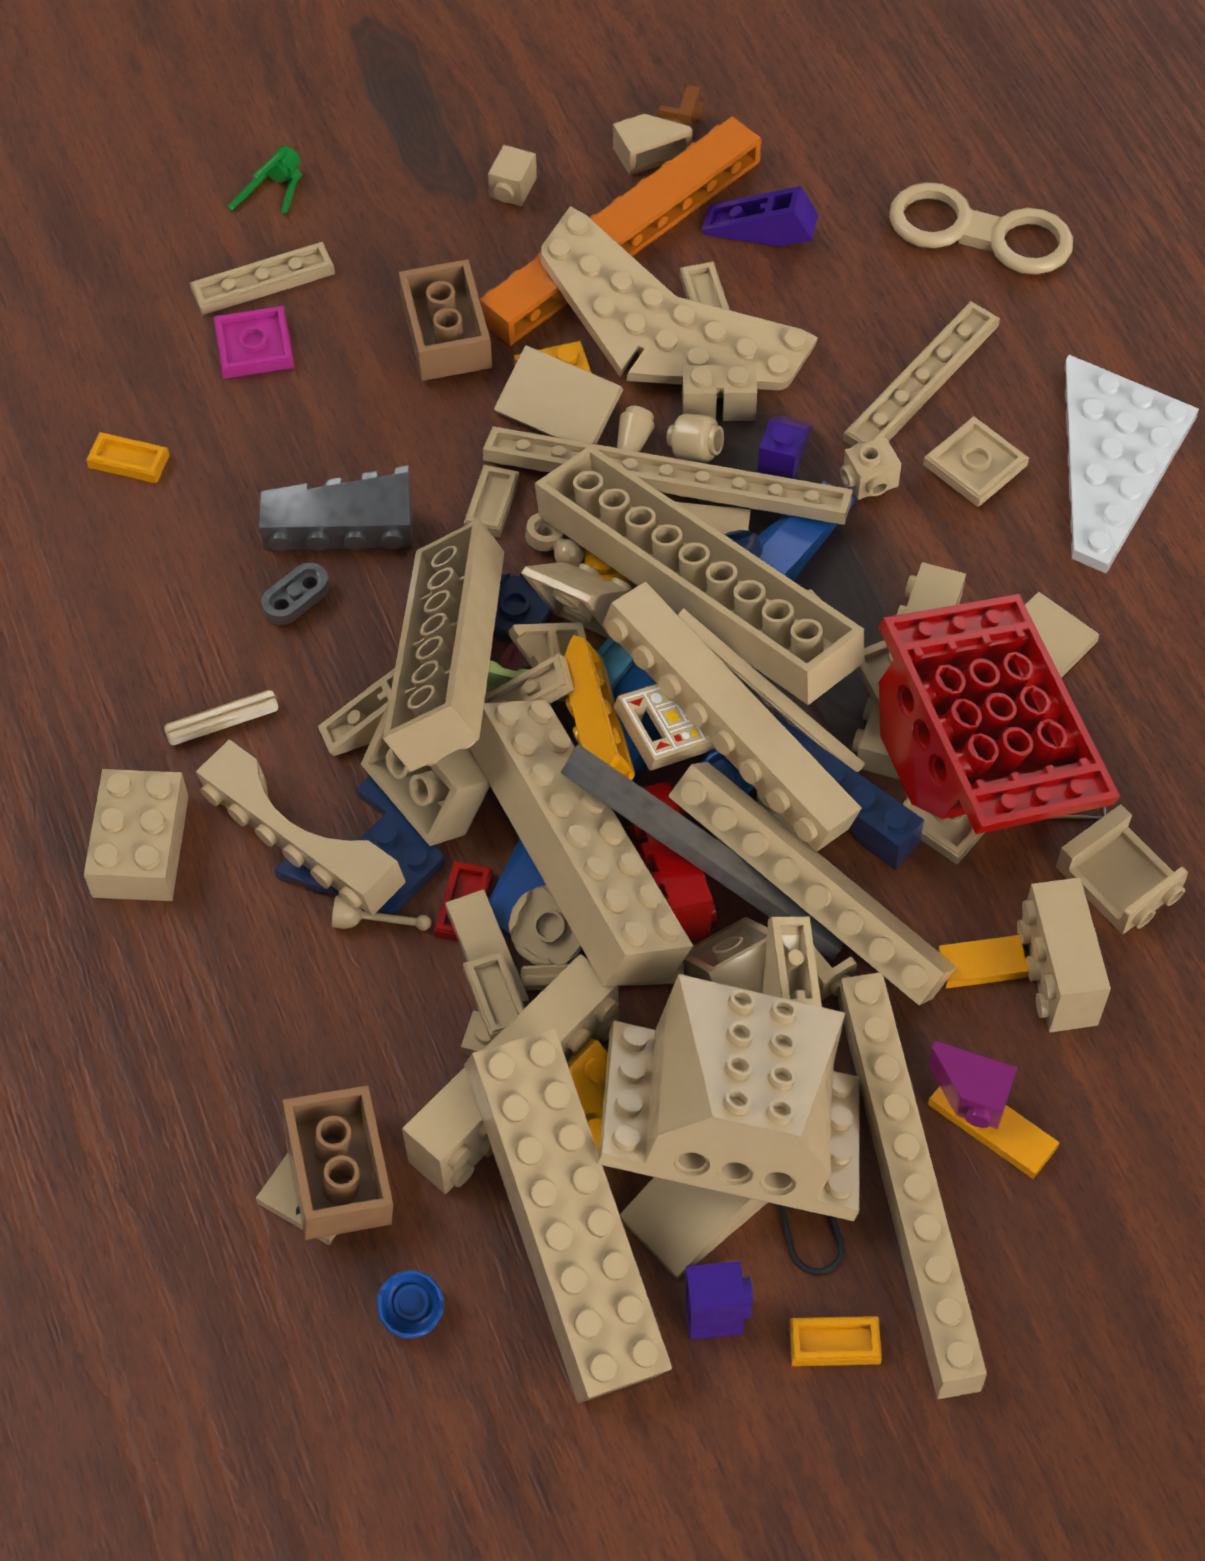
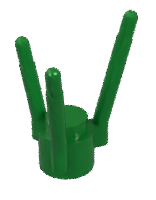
[228,146,302,214]

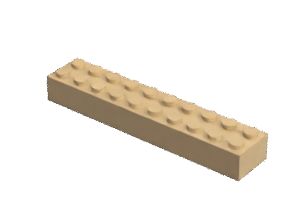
[535,445,864,705]

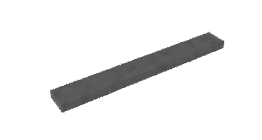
[561,744,844,960]

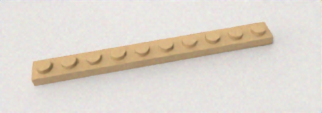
[483,426,853,525]

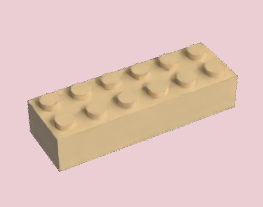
[402,954,619,1194]

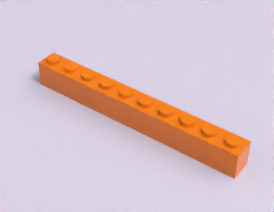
[480,117,761,346]

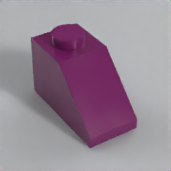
[928,1040,1017,1129]

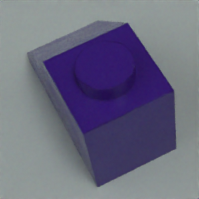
[757,415,813,479]

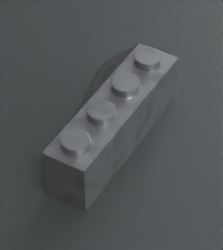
[259,466,414,551]

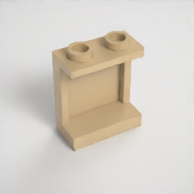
[1056,804,1188,935]

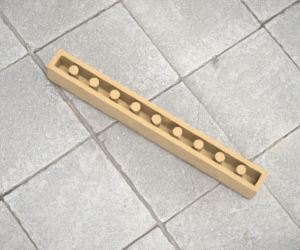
[838,972,987,1399]

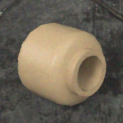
[667,413,724,463]

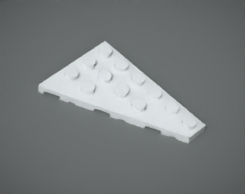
[1064,355,1199,573]

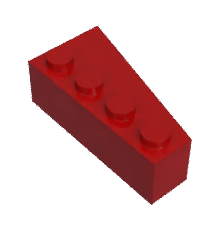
[624,781,717,942]

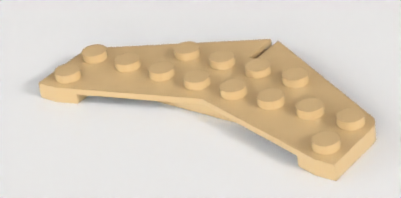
[540,206,818,390]

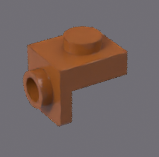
[658,85,705,134]

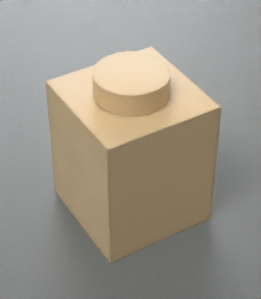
[488,145,537,207]

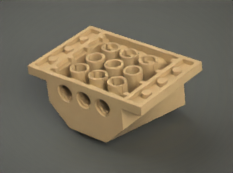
[598,974,859,1221]

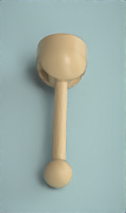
[332,895,431,931]

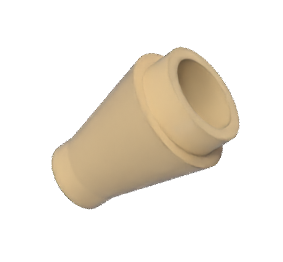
[617,406,655,452]

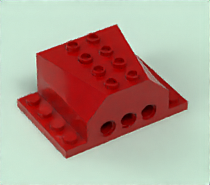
[878,594,1120,834]

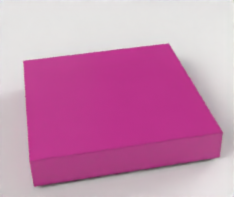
[214,306,294,379]

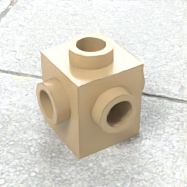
[840,436,901,500]

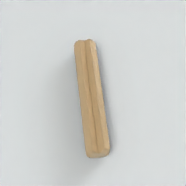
[164,690,278,745]

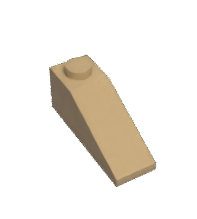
[318,668,395,756]
[763,917,822,1007]

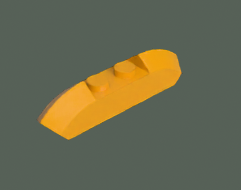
[561,635,635,781]

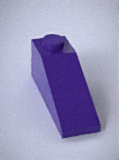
[702,186,818,247]

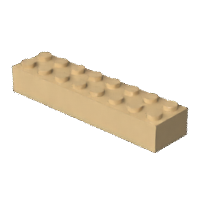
[382,519,504,772]
[469,699,693,987]
[464,1028,672,1403]

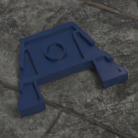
[274,776,445,915]

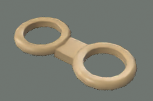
[889,182,1073,275]

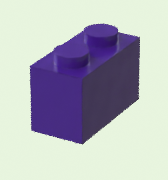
[685,1261,753,1340]

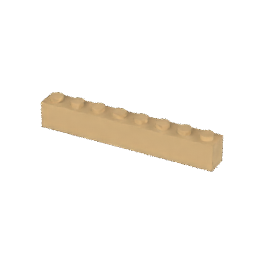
[602,582,862,852]
[668,762,957,1005]

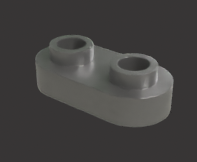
[261,563,329,625]

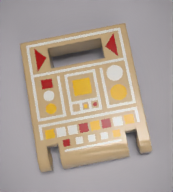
[614,684,715,771]

